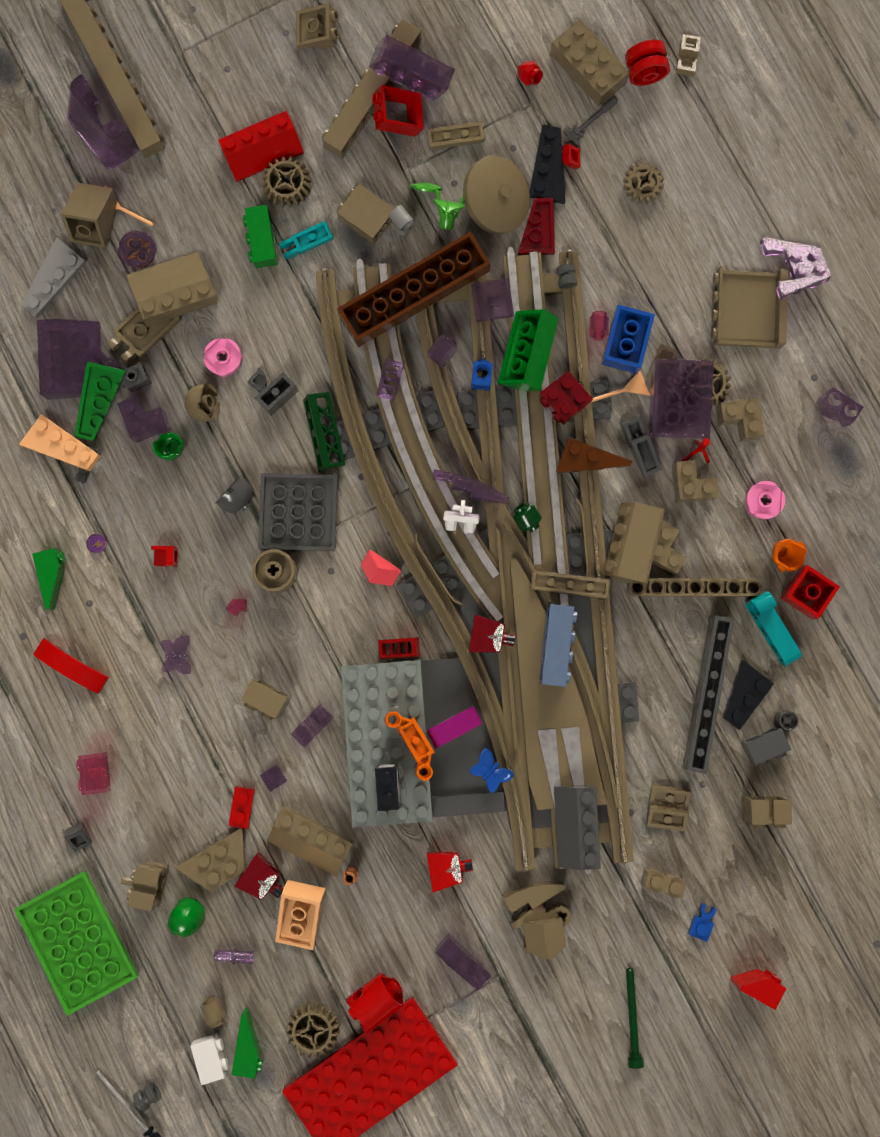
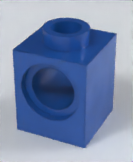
[471,359,493,391]

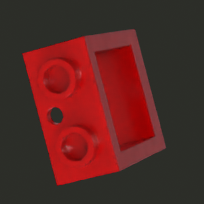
[372,85,424,137]

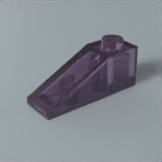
[435,933,491,990]

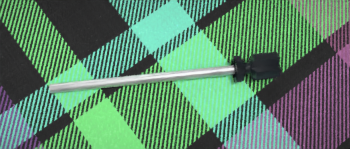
[96,1070,161,1137]

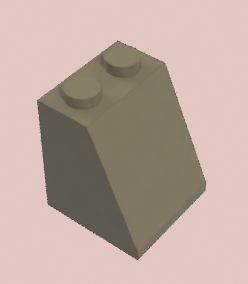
[61,182,117,248]

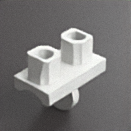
[443,500,479,533]

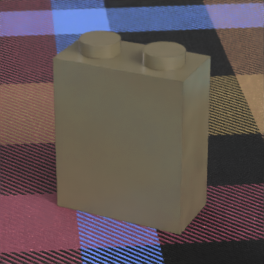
[337,184,395,245]

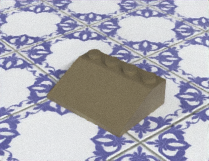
[126,252,218,327]

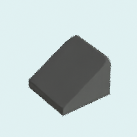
[64,822,92,852]

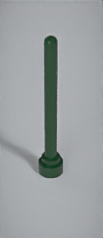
[626,968,644,1069]

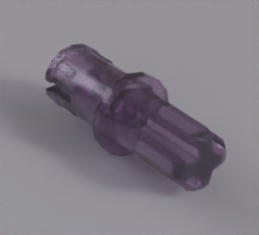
[214,948,254,965]

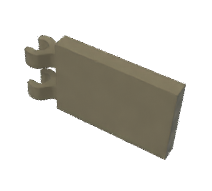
[107,307,181,365]

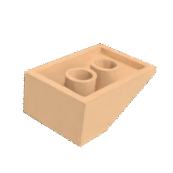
[275,880,326,950]

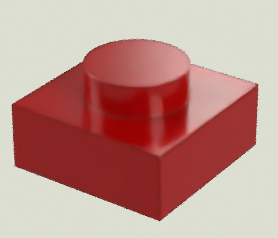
[562,144,581,170]

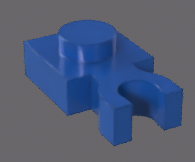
[688,902,717,942]

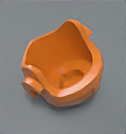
[771,539,807,573]

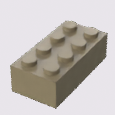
[550,19,629,107]

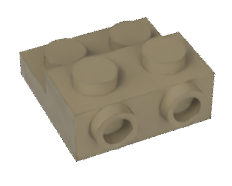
[296,3,339,50]

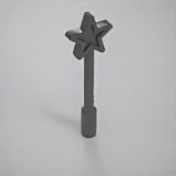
[563,97,617,147]

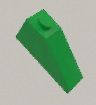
[32,548,66,611]
[231,1008,263,1079]

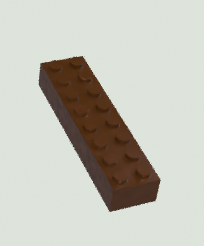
[337,231,490,347]

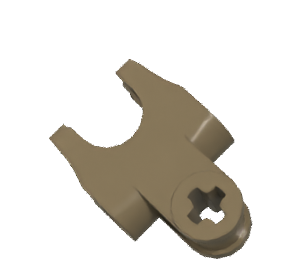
[511,903,572,953]

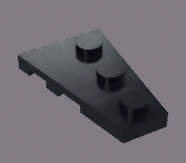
[722,660,774,730]

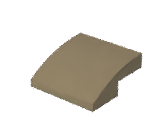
[646,784,691,832]

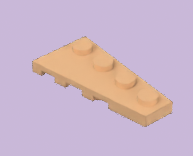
[19,414,101,472]

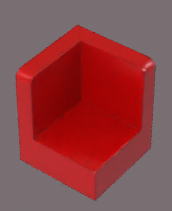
[151,546,178,567]

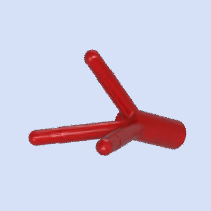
[681,438,710,463]

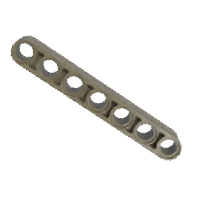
[626,578,763,597]

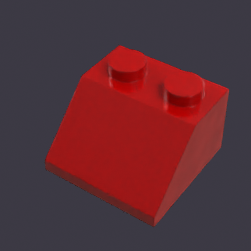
[730,969,787,1010]

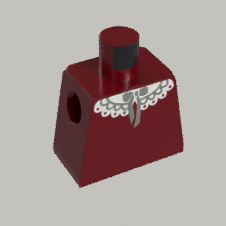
[469,615,515,653]
[234,852,284,900]

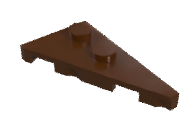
[556,437,632,474]

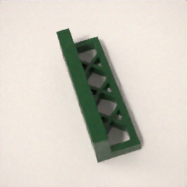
[303,392,346,472]

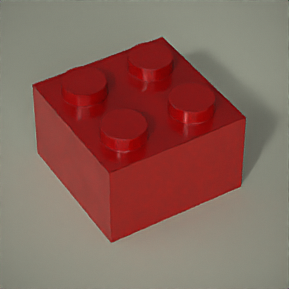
[780,565,840,620]

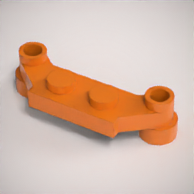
[384,711,435,781]

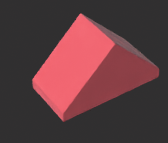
[361,549,402,586]

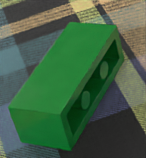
[243,205,278,269]

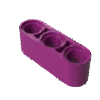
[426,706,483,749]

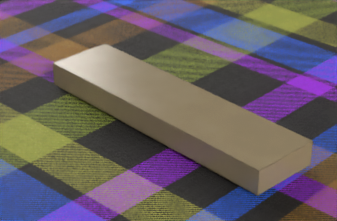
[530,570,610,599]

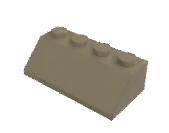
[603,502,665,584]
[267,805,354,877]

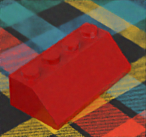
[218,110,304,182]

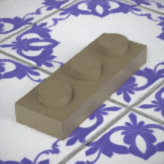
[427,121,485,150]

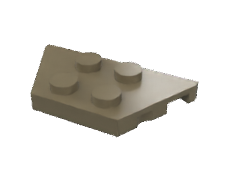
[176,828,246,892]

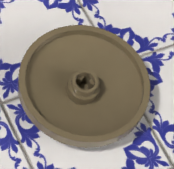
[463,156,530,234]

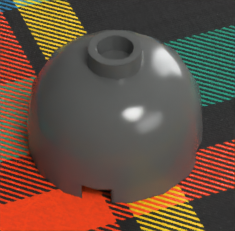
[215,476,253,513]

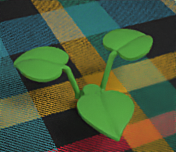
[409,182,465,230]

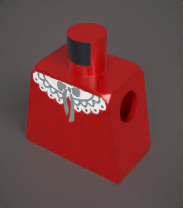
[427,851,473,892]

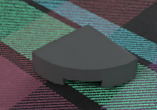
[247,368,267,393]

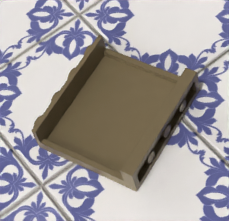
[711,266,788,349]

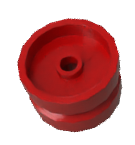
[625,39,671,86]

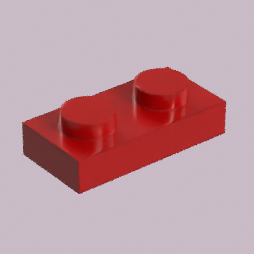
[228,786,255,829]

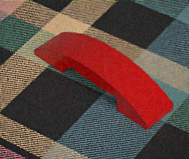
[33,638,109,694]

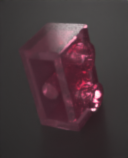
[76,752,111,795]

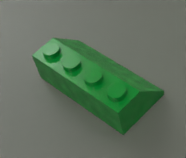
[497,309,559,391]

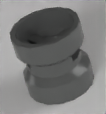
[556,264,578,289]
[774,710,799,731]
[133,1082,162,1112]

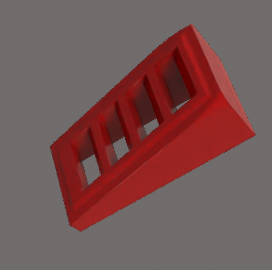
[378,637,420,659]

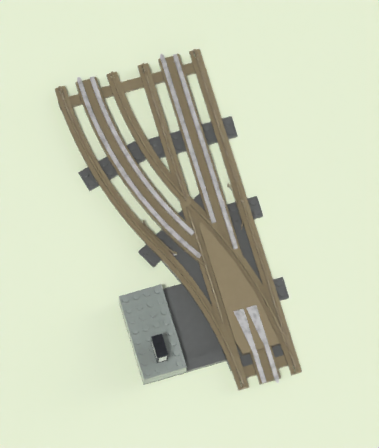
[315,247,639,874]

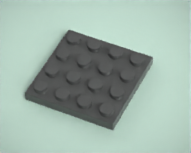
[258,473,338,552]

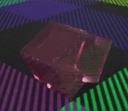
[225,599,247,616]

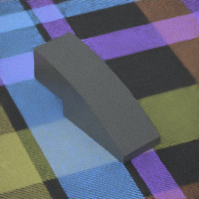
[619,415,662,477]

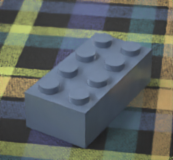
[539,604,577,687]

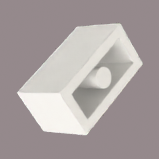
[190,1033,229,1085]

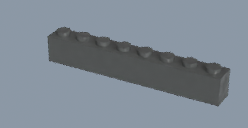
[683,615,734,774]

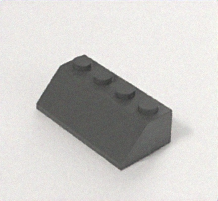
[554,785,601,870]

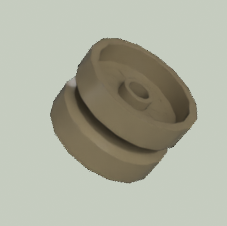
[252,549,298,593]

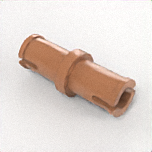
[343,866,359,885]

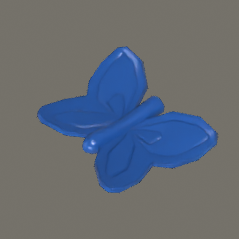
[469,748,514,793]

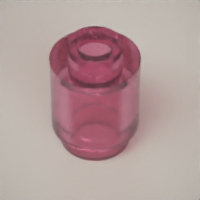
[589,311,609,341]

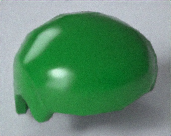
[152,432,184,461]

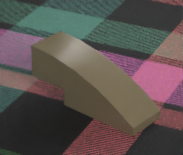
[502,881,566,913]

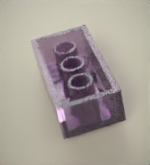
[369,34,455,100]

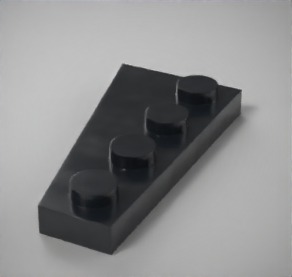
[529,125,565,204]

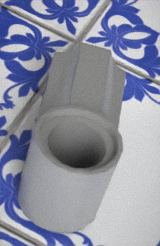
[389,205,414,237]

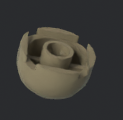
[184,383,220,422]

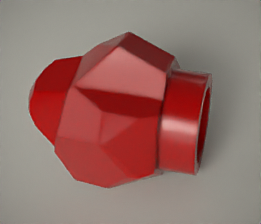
[517,61,543,86]

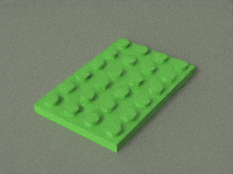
[14,870,139,1016]

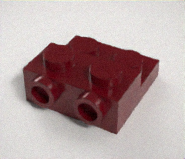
[539,371,593,425]

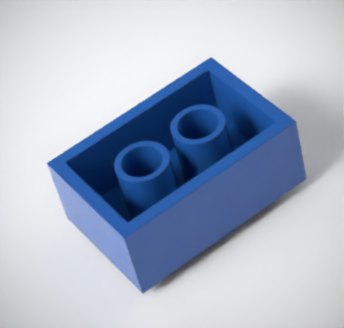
[601,305,655,374]

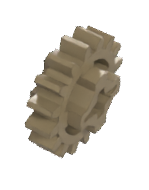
[623,162,664,204]

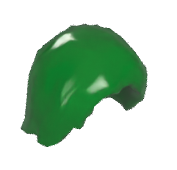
[167,897,205,938]

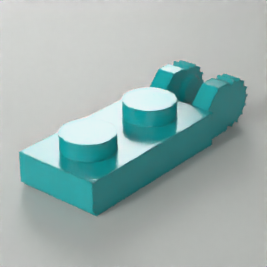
[279,221,334,260]

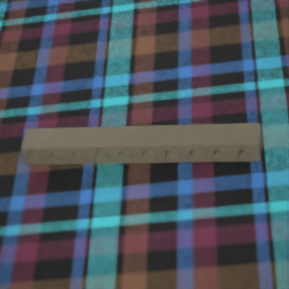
[60,0,165,159]

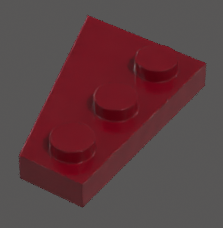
[517,198,555,256]

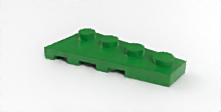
[74,362,127,441]

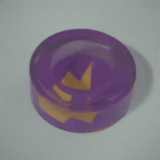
[86,534,107,553]

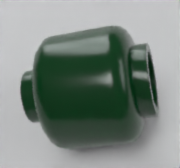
[513,502,542,532]

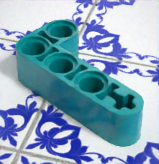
[745,591,802,667]

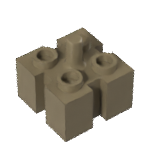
[121,860,169,911]

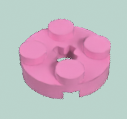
[204,338,243,377]
[745,481,785,520]

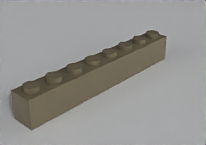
[322,19,421,159]

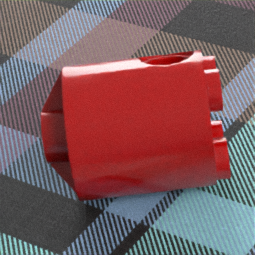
[346,972,403,1034]

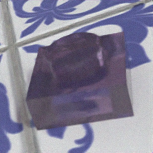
[260,765,287,792]

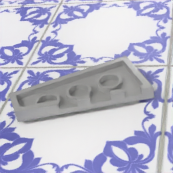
[21,237,87,318]

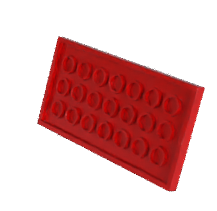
[282,996,458,1137]

